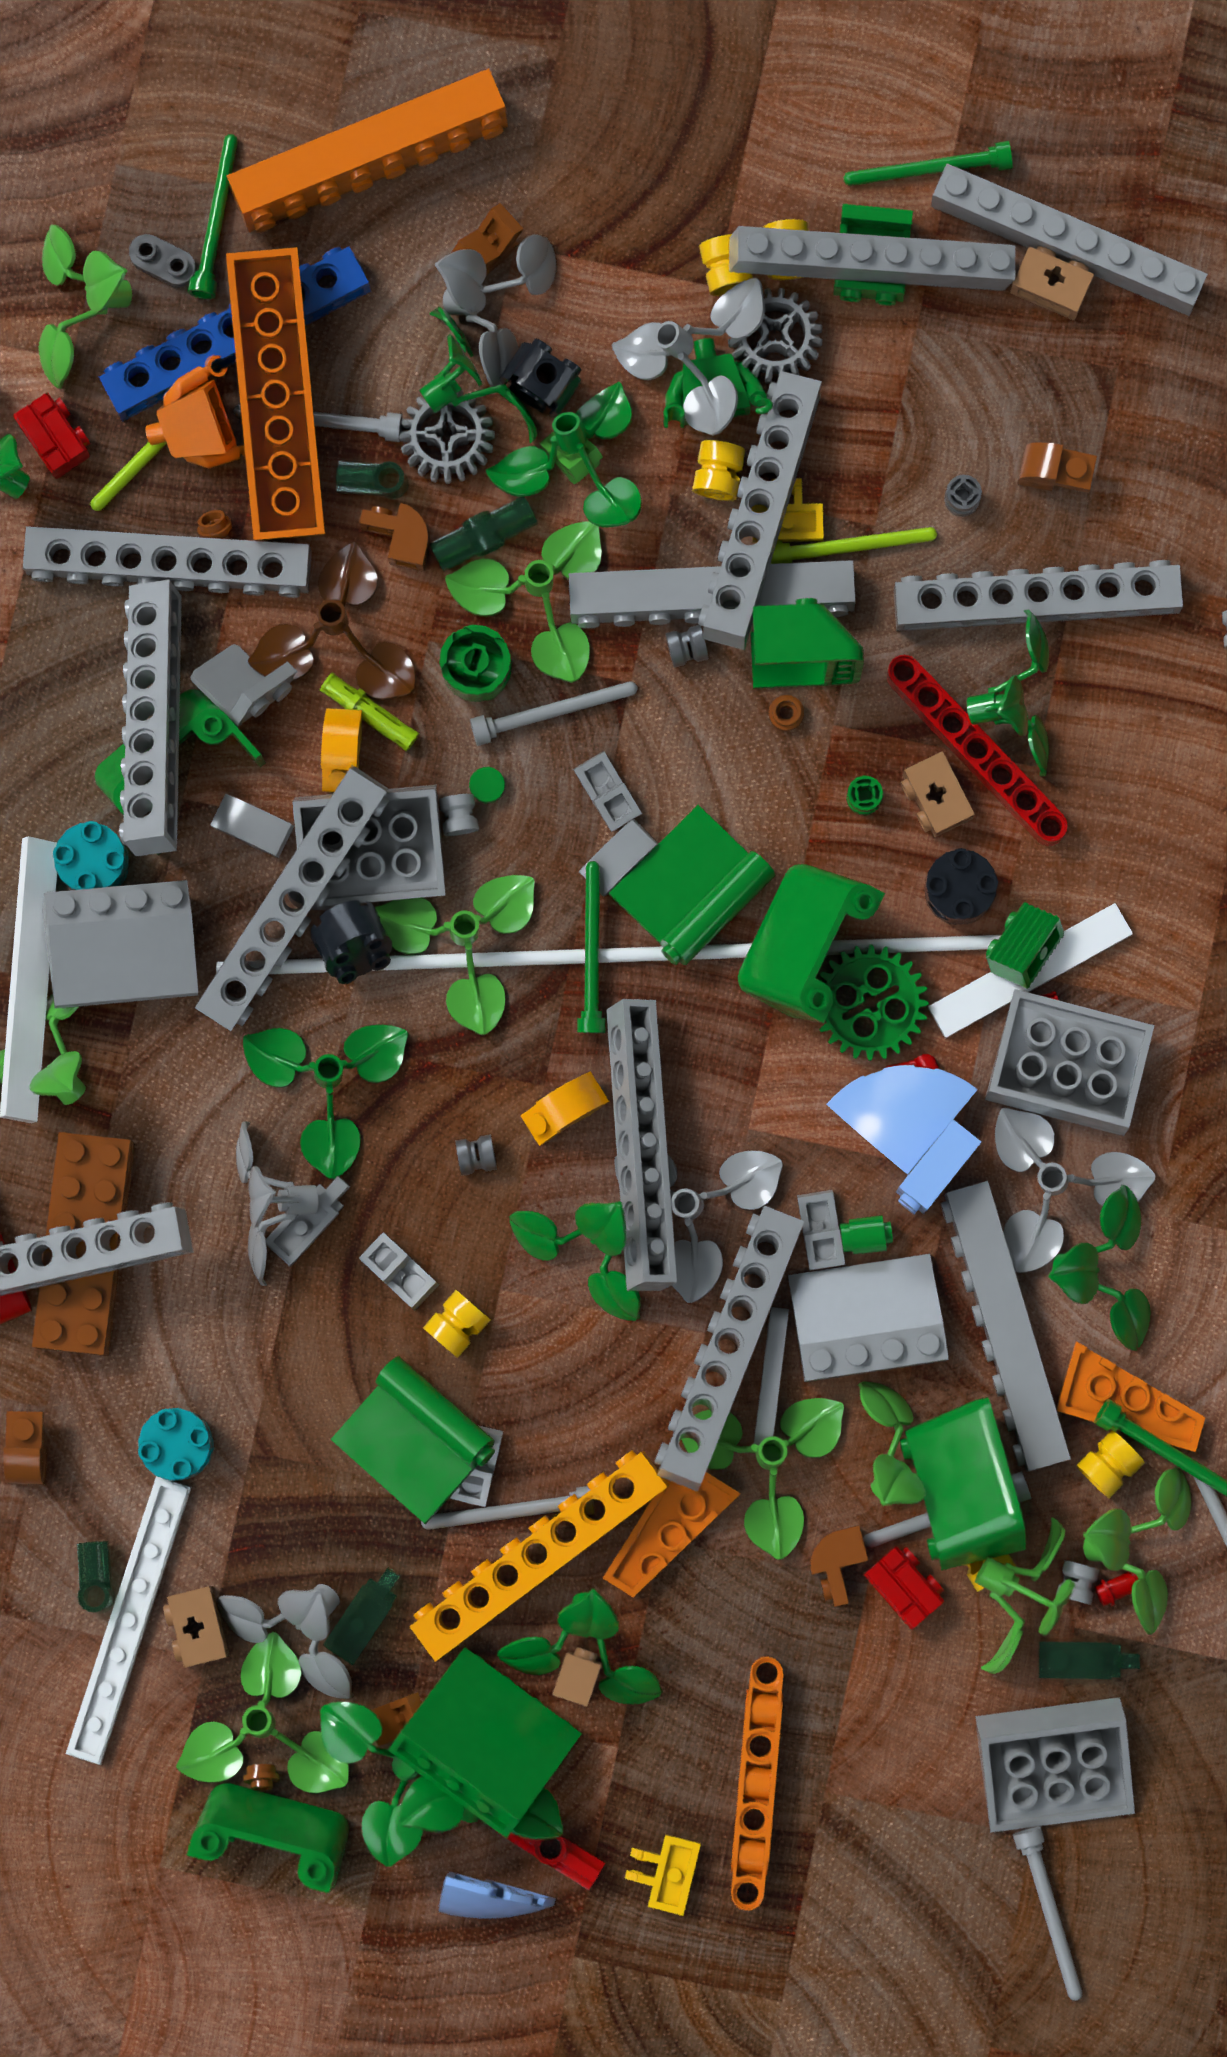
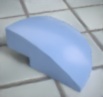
[826,1065,978,1174]
[439,1872,556,1919]

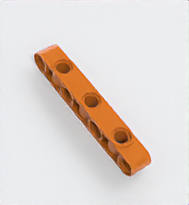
[731,1656,783,1910]

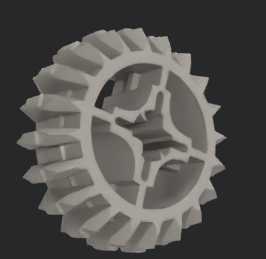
[728,288,823,384]
[399,390,495,484]

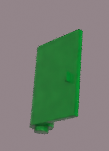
[609,805,776,965]
[330,1356,495,1524]

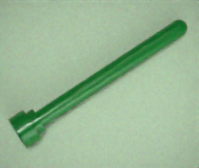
[188,134,238,299]
[843,141,1013,186]
[577,861,606,1033]
[1094,1399,1227,1497]

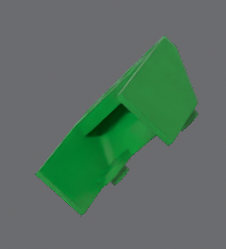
[750,598,864,689]
[95,689,265,856]

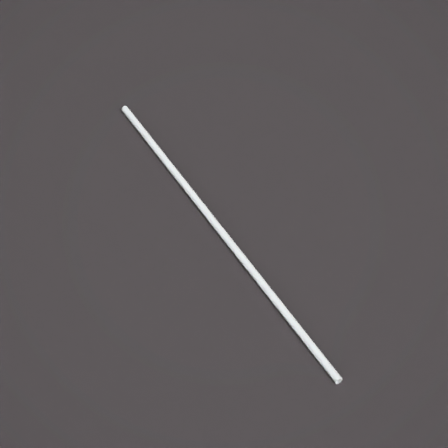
[216,935,1001,974]

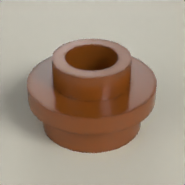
[197,510,232,539]
[769,695,804,731]
[243,1764,280,1791]

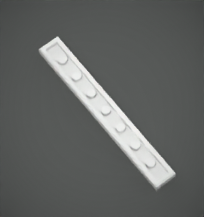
[0,836,57,1123]
[66,1476,192,1765]

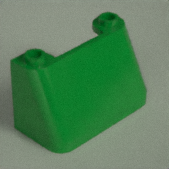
[738,864,885,1023]
[900,1397,1026,1571]
[187,1783,350,1893]

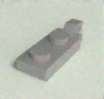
[265,1176,350,1267]

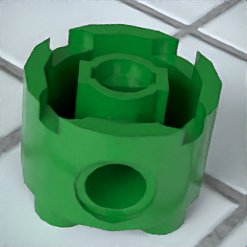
[439,625,512,702]

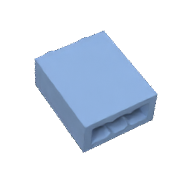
[896,1120,981,1214]

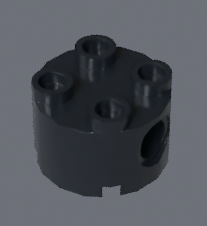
[500,338,582,418]
[924,848,998,925]
[310,900,392,984]

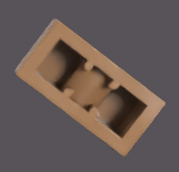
[1010,246,1094,321]
[900,751,975,838]
[163,1586,230,1668]
[552,1647,602,1707]

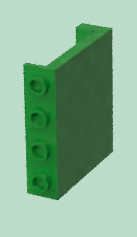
[388,1647,582,1838]

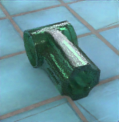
[336,461,409,500]
[77,1541,115,1614]

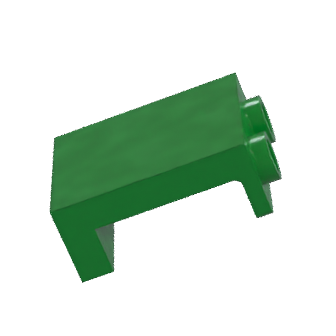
[833,204,913,306]

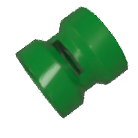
[846,775,883,816]

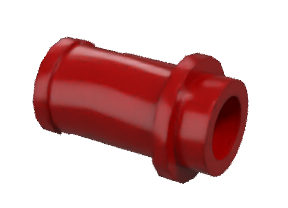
[1094,1571,1138,1607]

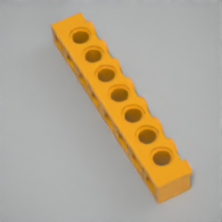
[409,1450,670,1662]

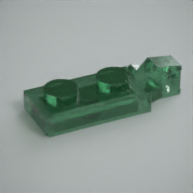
[323,1567,401,1666]
[1038,1641,1140,1679]

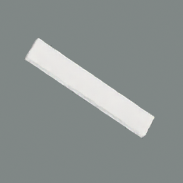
[928,903,1133,1039]

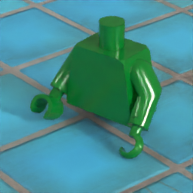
[663,338,773,428]

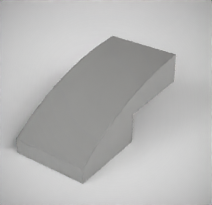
[573,751,642,832]
[210,794,294,858]
[579,819,658,897]
[797,1190,845,1270]
[359,1232,439,1311]
[450,1425,504,1507]

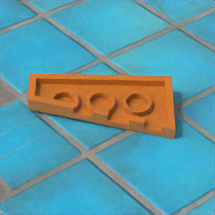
[1056,1341,1206,1452]
[603,1472,741,1597]

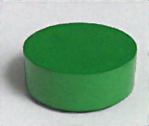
[469,767,505,804]

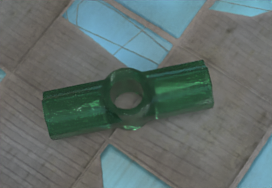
[429,497,538,572]

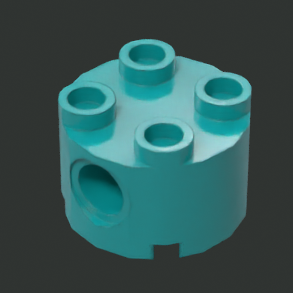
[53,821,129,890]
[138,1408,214,1481]

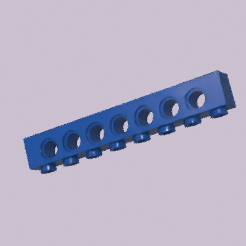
[99,246,371,422]

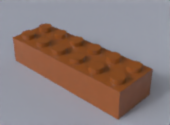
[32,1132,135,1357]

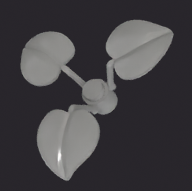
[435,235,556,387]
[612,278,765,436]
[995,1108,1155,1273]
[236,1121,318,1286]
[614,1151,783,1303]
[216,1584,354,1699]

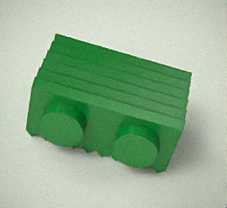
[986,902,1064,989]

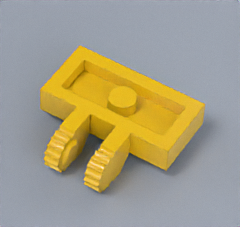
[752,478,823,543]
[625,1834,701,1916]

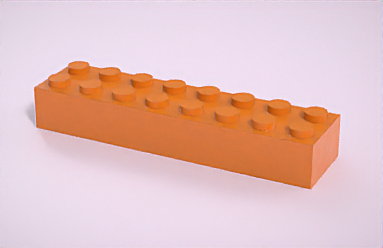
[227,68,508,233]
[226,247,325,541]

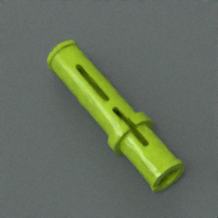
[319,672,420,752]

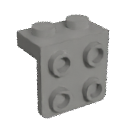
[190,645,297,727]

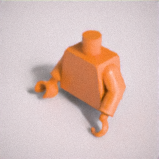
[145,355,245,468]

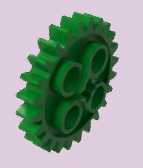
[819,944,929,1061]

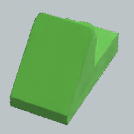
[539,431,603,484]

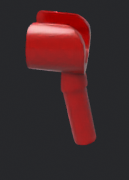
[886,1054,939,1069]

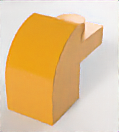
[321,708,362,792]
[521,1071,609,1146]

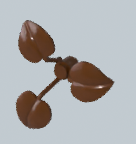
[248,542,416,700]

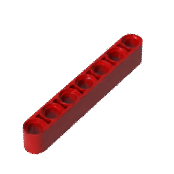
[887,655,1068,846]

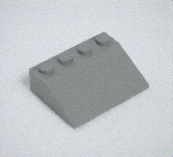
[292,785,446,907]
[42,880,198,1009]
[985,989,1154,1136]
[788,1254,949,1382]
[975,1697,1135,1833]

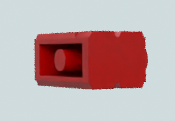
[13,393,91,479]
[863,1546,944,1630]

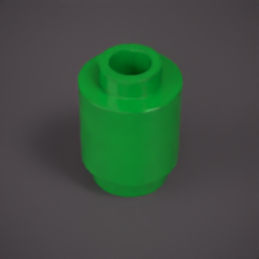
[840,1215,893,1255]

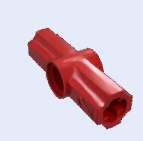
[496,1831,605,1890]

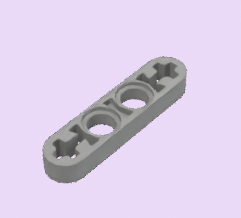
[754,1307,789,1445]

